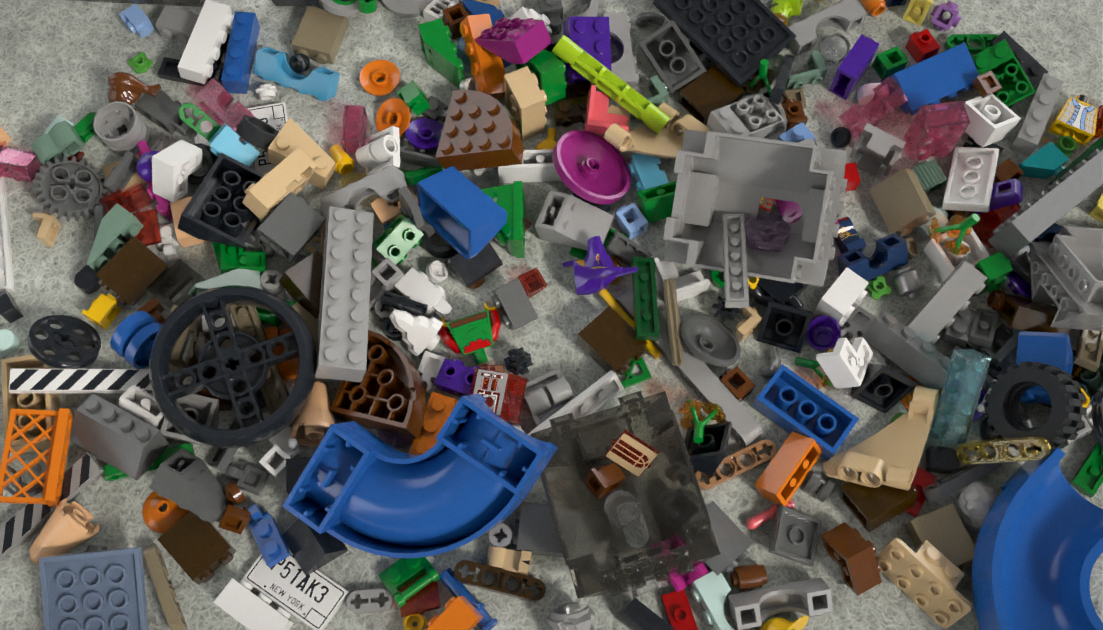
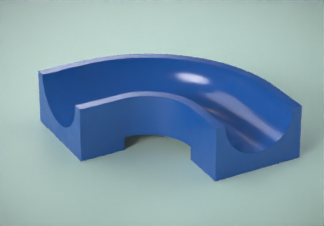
[282,394,558,558]
[972,447,1103,630]

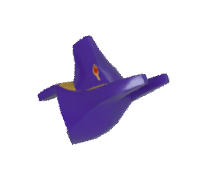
[563,236,637,295]

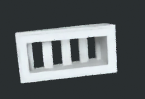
[423,0,462,21]

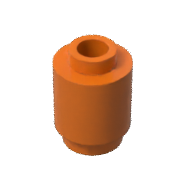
[859,0,886,17]

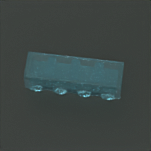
[929,349,991,445]

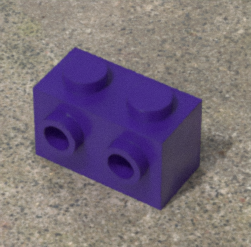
[434,359,489,398]

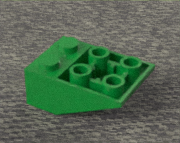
[418,18,465,90]
[971,39,1036,107]

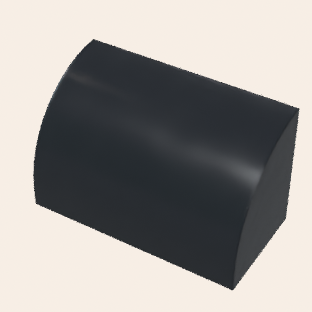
[618,597,674,630]

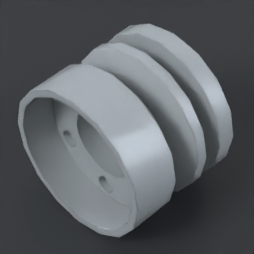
[93,101,151,157]

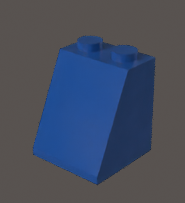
[1016,331,1074,406]

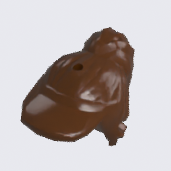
[107,72,161,111]

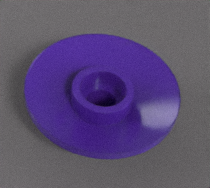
[405,118,444,149]
[1008,271,1032,300]

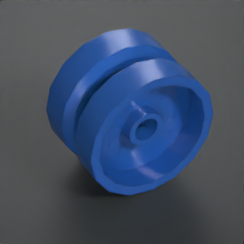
[110,311,162,369]

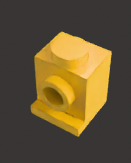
[81,293,122,330]

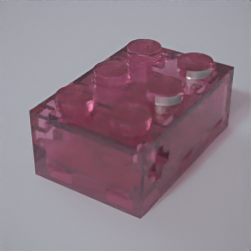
[903,101,970,161]

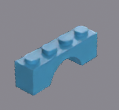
[253,46,340,101]

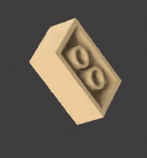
[504,66,547,141]

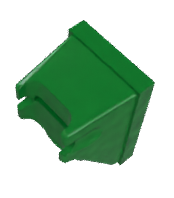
[481,181,525,258]

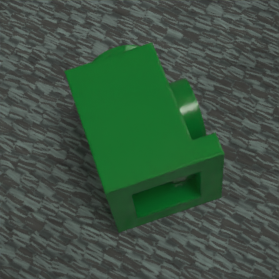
[872,46,908,80]
[397,80,431,116]

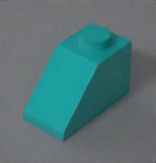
[1019,142,1069,179]

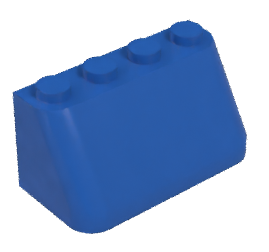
[880,43,979,116]
[417,166,507,259]

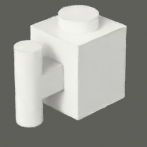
[259,439,303,483]

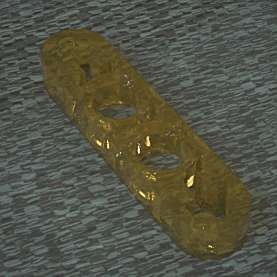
[957,437,1050,464]

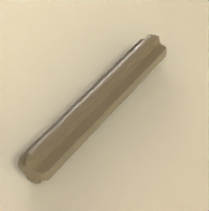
[663,279,684,366]

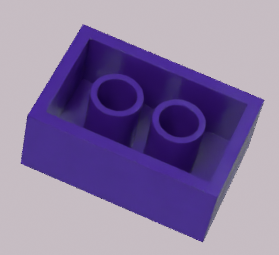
[563,16,612,83]

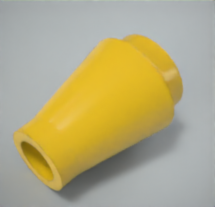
[329,145,354,175]

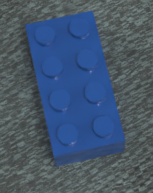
[752,364,859,461]

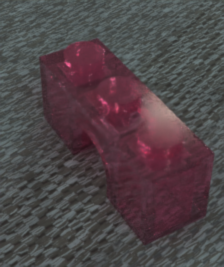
[839,76,908,140]
[196,78,255,139]

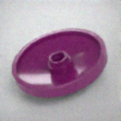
[553,130,631,204]

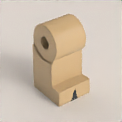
[485,546,532,576]

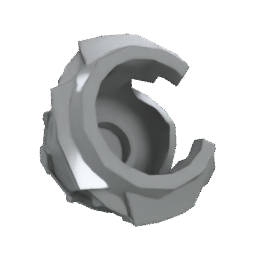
[953,482,998,531]
[546,602,596,630]

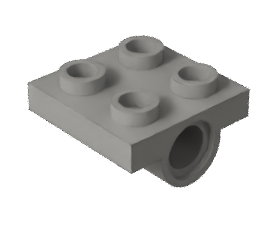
[518,369,574,427]

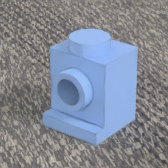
[119,3,155,38]
[615,203,648,240]

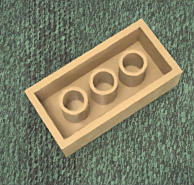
[1,351,61,453]

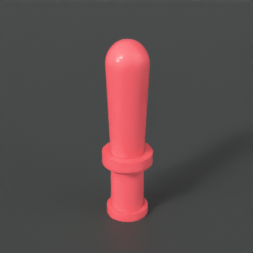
[746,499,795,530]

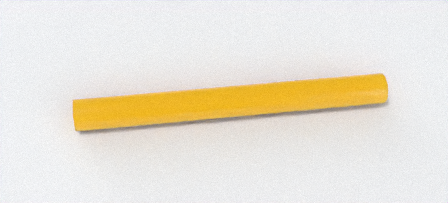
[599,289,662,360]

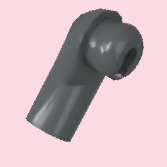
[760,347,781,378]

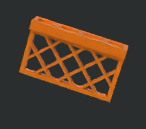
[0,408,73,507]

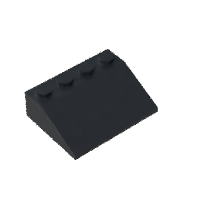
[177,153,264,248]

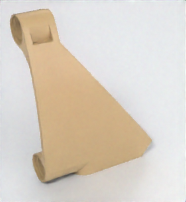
[604,103,712,159]
[821,386,939,491]

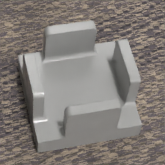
[849,123,906,176]

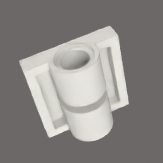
[356,126,400,176]

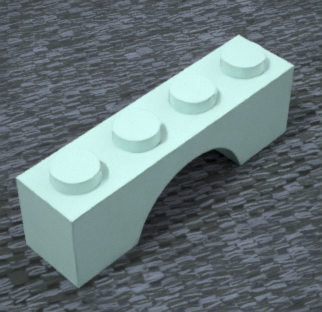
[690,571,734,630]

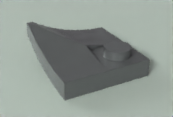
[398,185,435,238]

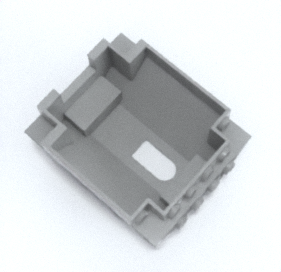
[663,129,847,287]
[1030,225,1103,331]

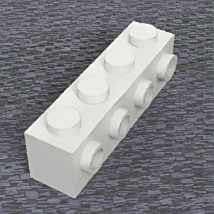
[178,0,234,84]

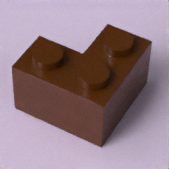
[821,522,882,596]

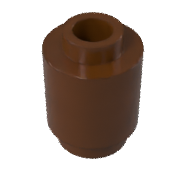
[730,563,768,591]

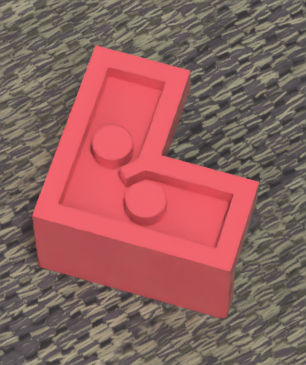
[584,85,629,135]

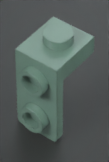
[785,50,828,90]
[630,75,669,120]

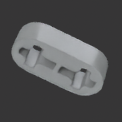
[346,589,394,614]

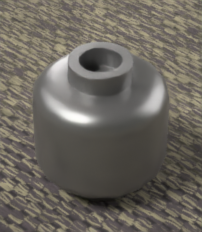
[892,266,925,300]

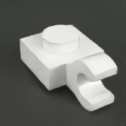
[155,223,180,261]

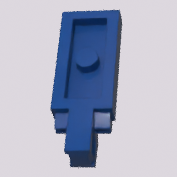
[248,503,291,568]

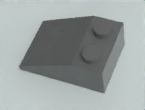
[639,20,707,94]

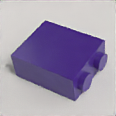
[828,34,880,100]

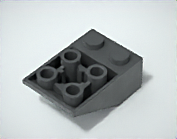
[149,448,233,523]

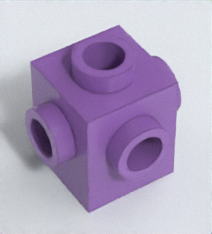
[930,0,962,31]

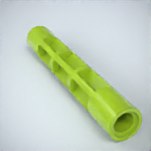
[552,35,670,134]

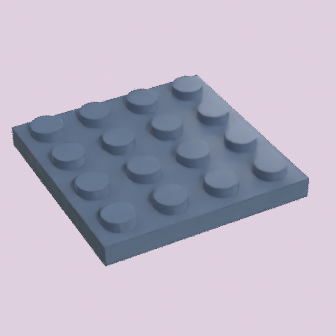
[39,546,149,630]

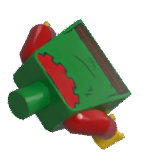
[438,302,501,365]

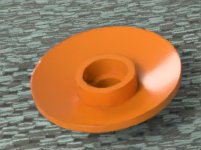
[359,60,401,96]
[376,98,411,137]
[142,491,189,533]

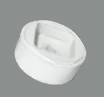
[460,78,476,91]
[425,260,448,283]

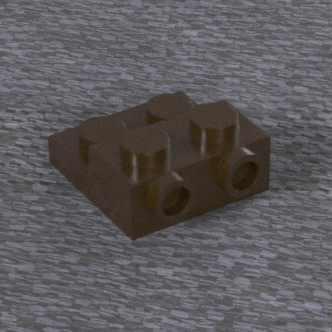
[552,82,590,127]

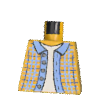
[1047,95,1097,146]

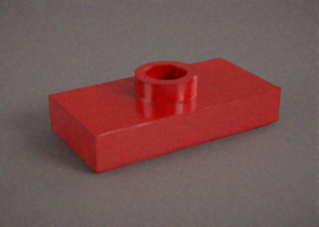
[905,466,937,517]
[661,589,698,630]

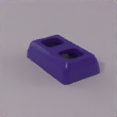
[973,178,1023,214]

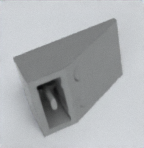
[706,93,785,138]
[535,190,614,250]

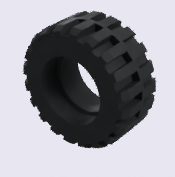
[985,361,1087,453]

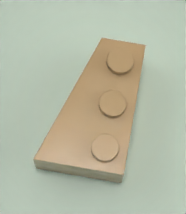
[268,118,336,191]
[242,147,317,221]

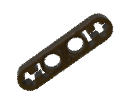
[453,560,546,602]

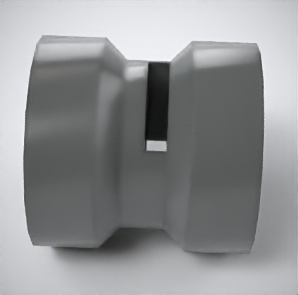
[803,470,835,502]

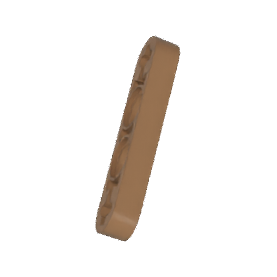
[694,439,777,491]

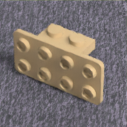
[875,538,973,629]

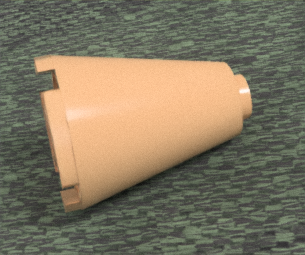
[291,381,336,447]
[29,498,99,565]

